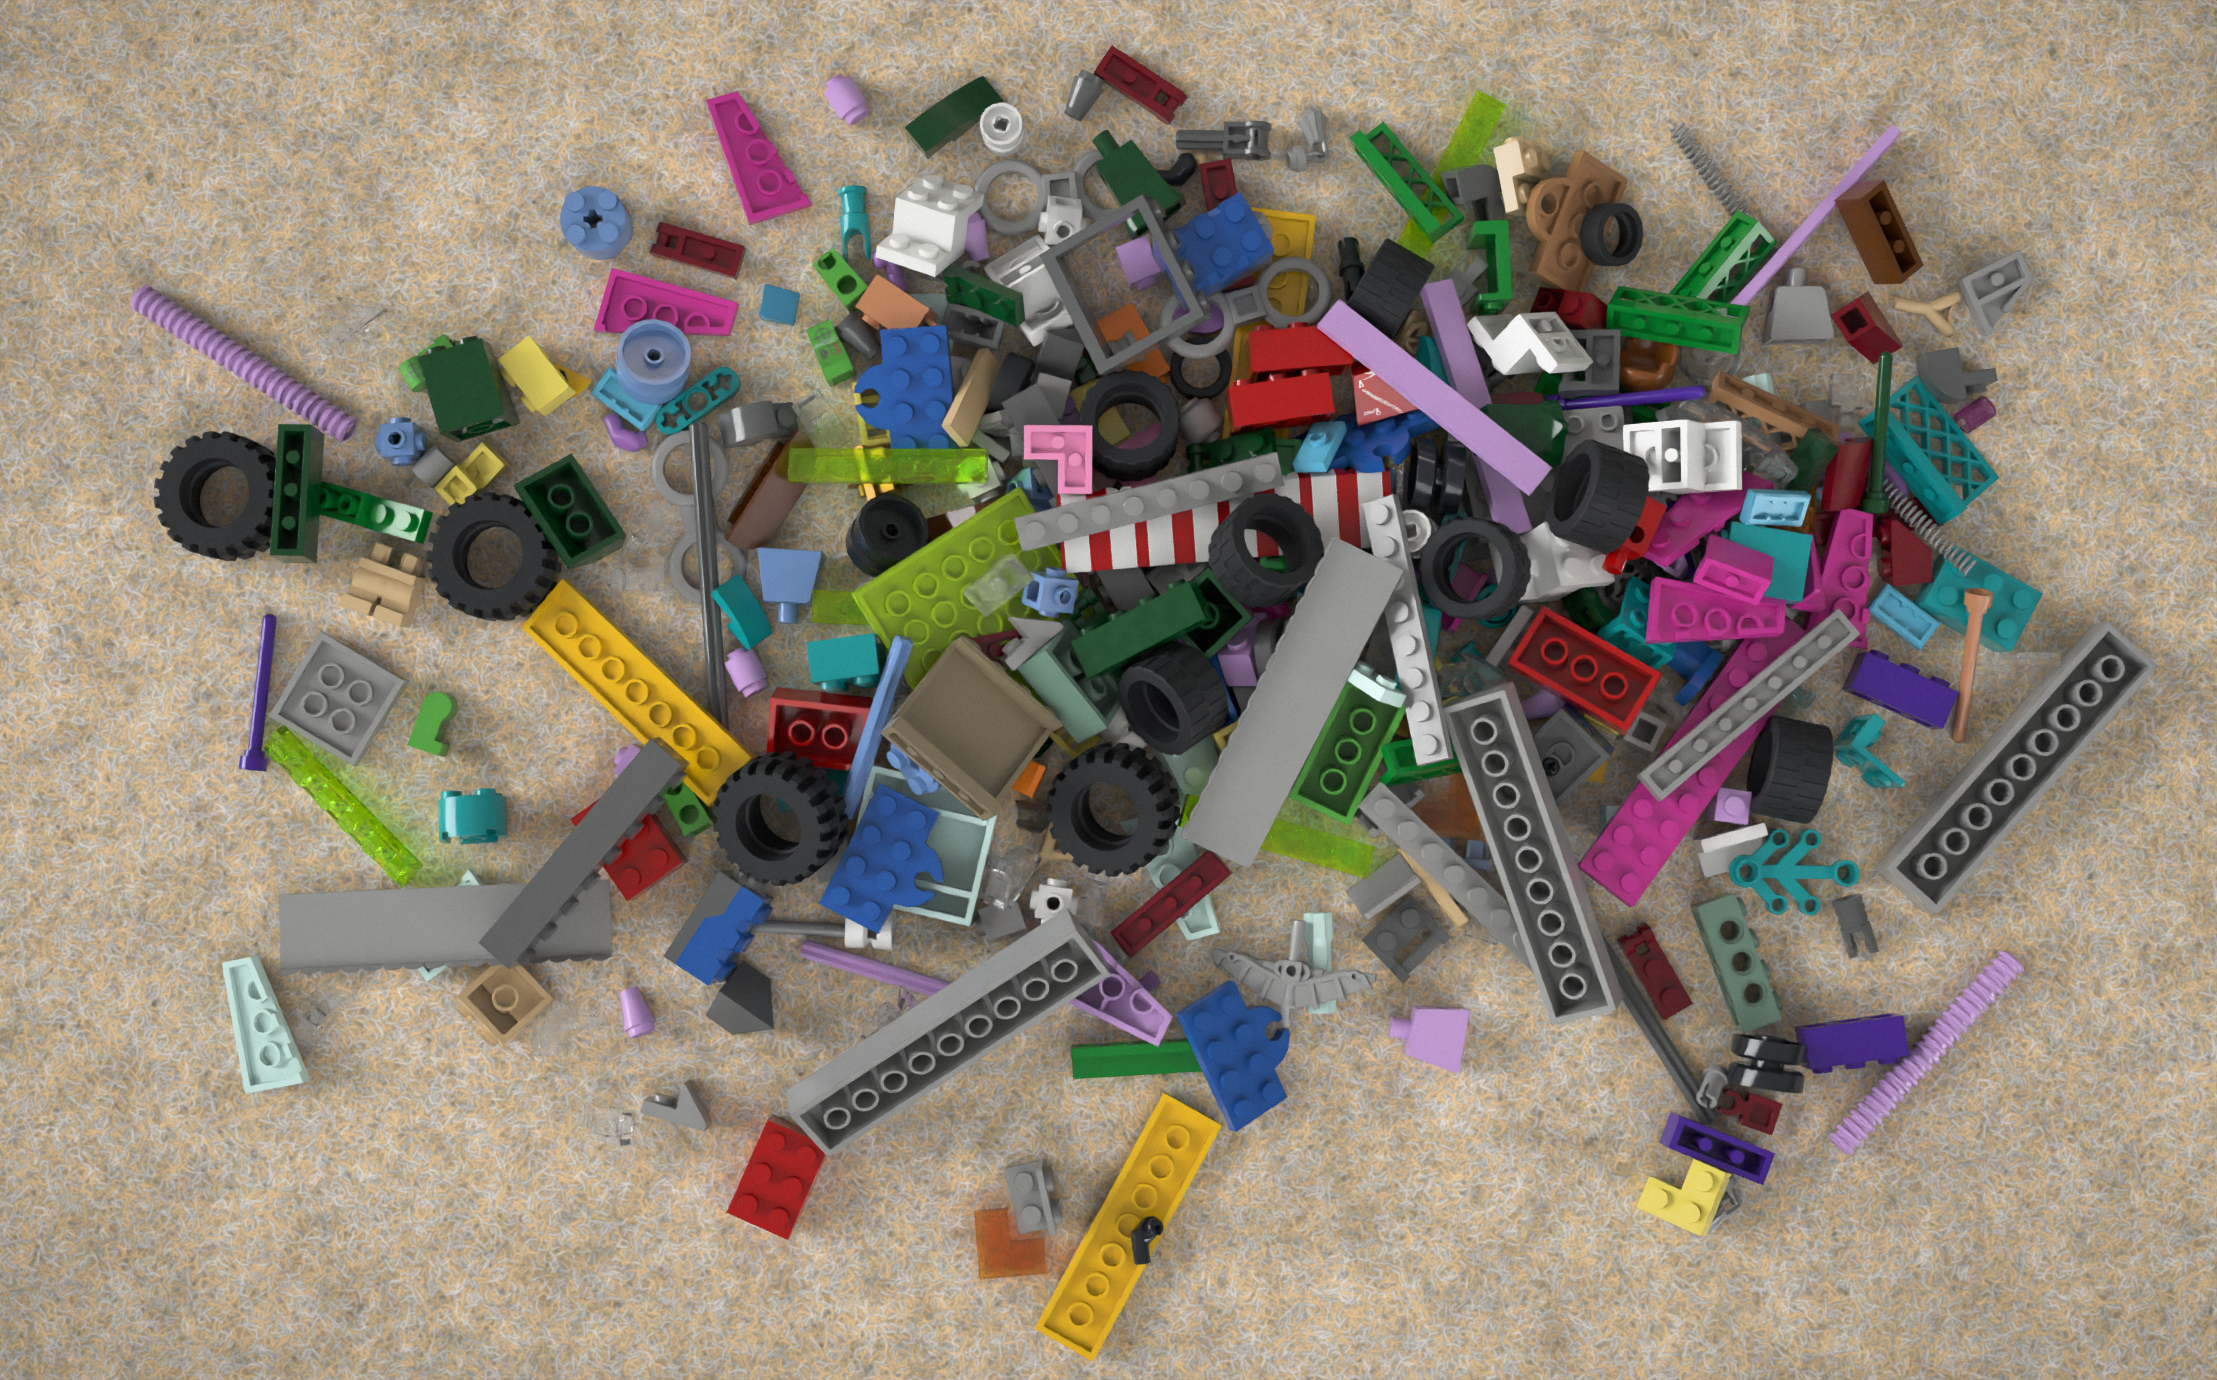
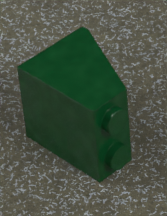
[417,336,520,443]
[1180,567,1254,660]

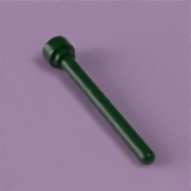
[1861,351,1893,513]

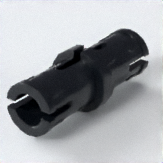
[1338,237,1365,301]

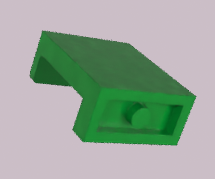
[1466,220,1513,316]

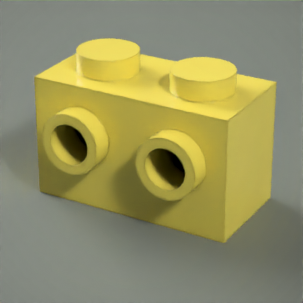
[498,336,576,417]

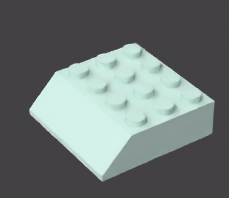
[855,766,1002,927]

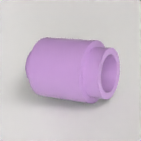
[824,74,870,126]
[724,647,769,698]

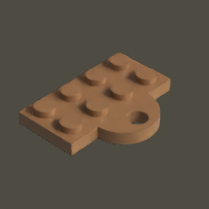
[1526,150,1628,292]

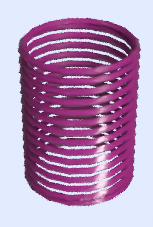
[1954,396,1996,433]

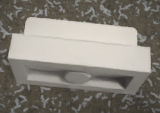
[1693,822,1768,877]

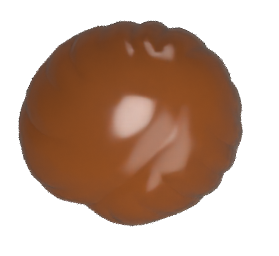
[1619,337,1680,392]

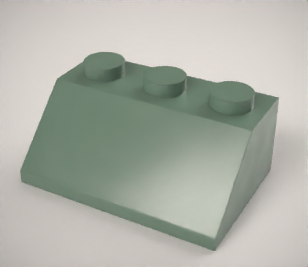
[1017,617,1121,744]

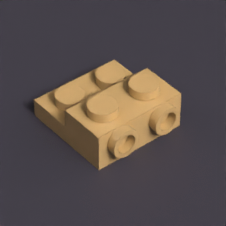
[1494,136,1550,218]
[456,964,554,1049]

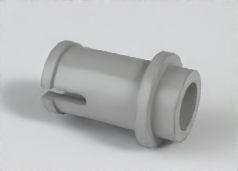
[1696,1064,1728,1108]

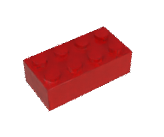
[1508,606,1662,736]

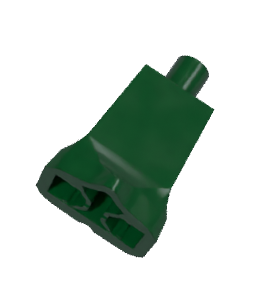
[1092,130,1186,241]
[1474,400,1569,469]

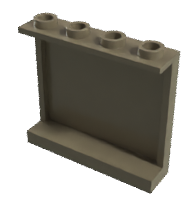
[880,635,1063,821]

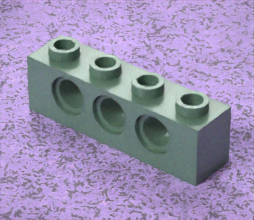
[1690,892,1783,1033]

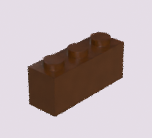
[1834,180,1924,284]

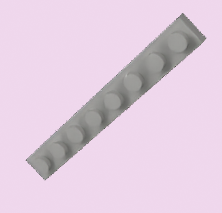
[1014,452,1284,552]
[1363,494,1453,766]
[1636,608,1860,802]
[1357,782,1534,974]

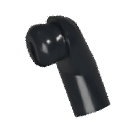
[1156,153,1197,187]
[1131,1216,1164,1265]

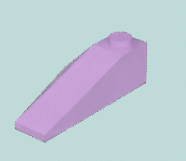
[1068,939,1173,1047]

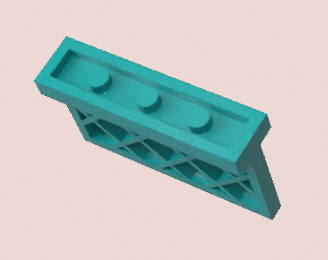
[1857,375,1999,526]

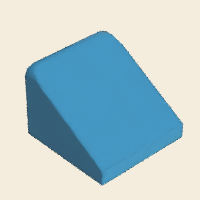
[759,284,800,326]

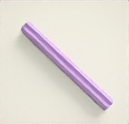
[800,940,951,996]

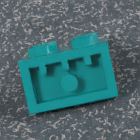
[1597,576,1677,670]
[1833,714,1906,789]

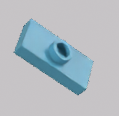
[590,367,664,433]
[1293,421,1347,473]
[1739,489,1811,527]
[1867,583,1941,650]

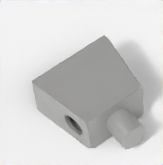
[1763,268,1834,345]

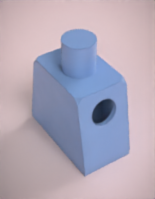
[758,548,825,624]

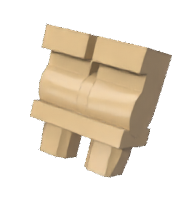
[340,542,426,628]

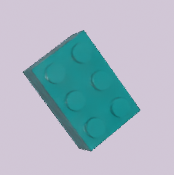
[1913,545,2043,654]
[806,633,886,693]

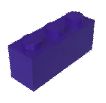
[1842,649,1959,730]
[1795,1013,1909,1074]
[1659,1112,1775,1185]

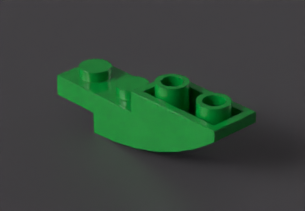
[320,481,433,544]

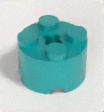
[438,788,508,844]

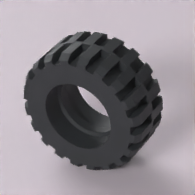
[154,431,276,561]
[426,492,562,621]
[1046,742,1180,877]
[712,751,848,886]

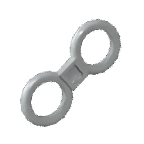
[974,149,1119,236]
[1159,256,1333,360]
[651,431,746,604]

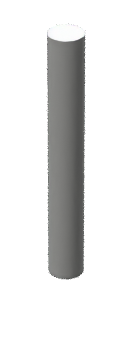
[751,920,845,937]

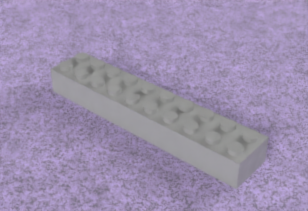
[1874,621,2158,914]
[1443,681,1623,1025]
[785,908,1111,1158]

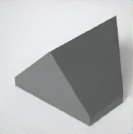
[941,303,1007,351]
[706,961,774,1035]

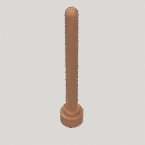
[1952,588,1994,743]

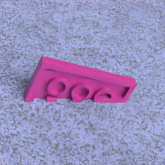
[706,91,811,226]
[594,268,739,336]
[1643,471,1774,568]
[1803,509,1873,650]
[1645,577,1786,644]

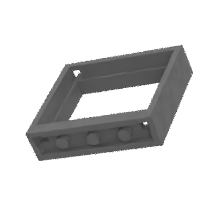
[1039,194,1212,375]

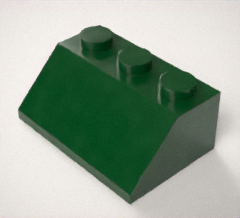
[514,453,626,569]

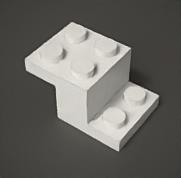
[876,175,984,277]
[982,234,1074,347]
[1467,312,1593,375]
[1623,419,1742,494]
[1488,522,1615,604]

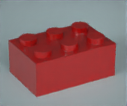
[1245,322,1353,383]
[1225,368,1335,437]
[766,687,874,771]
[570,799,689,901]
[726,1115,827,1240]

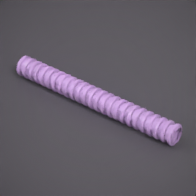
[131,285,357,443]
[1829,950,2024,1156]

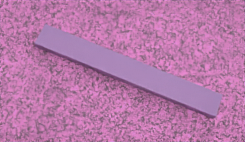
[1726,125,1901,318]
[1420,278,1533,535]
[1317,299,1552,496]

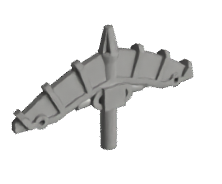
[1213,920,1377,1027]

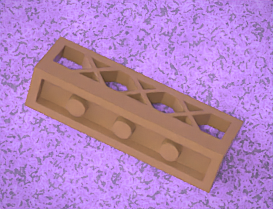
[1698,370,1840,473]

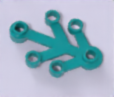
[1728,828,1860,915]

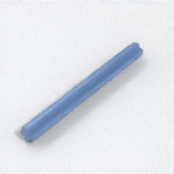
[841,635,913,820]

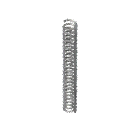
[1670,123,1779,256]
[1867,466,1976,577]

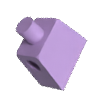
[1388,1006,1470,1074]

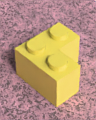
[1637,1159,1732,1236]

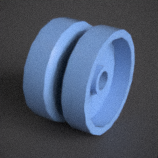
[616,319,691,405]

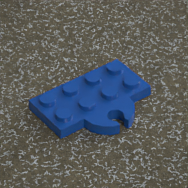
[854,324,960,463]
[1295,409,1441,473]
[819,783,944,934]
[1176,980,1290,1132]

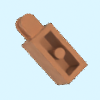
[855,274,951,335]

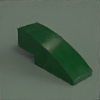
[905,76,1004,159]

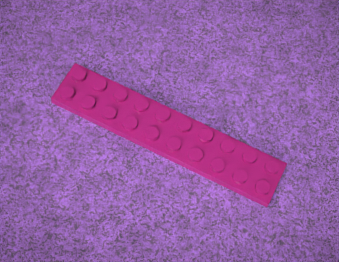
[1577,617,1807,908]

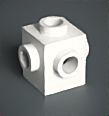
[1038,195,1087,247]
[956,454,1006,504]
[1029,878,1078,924]

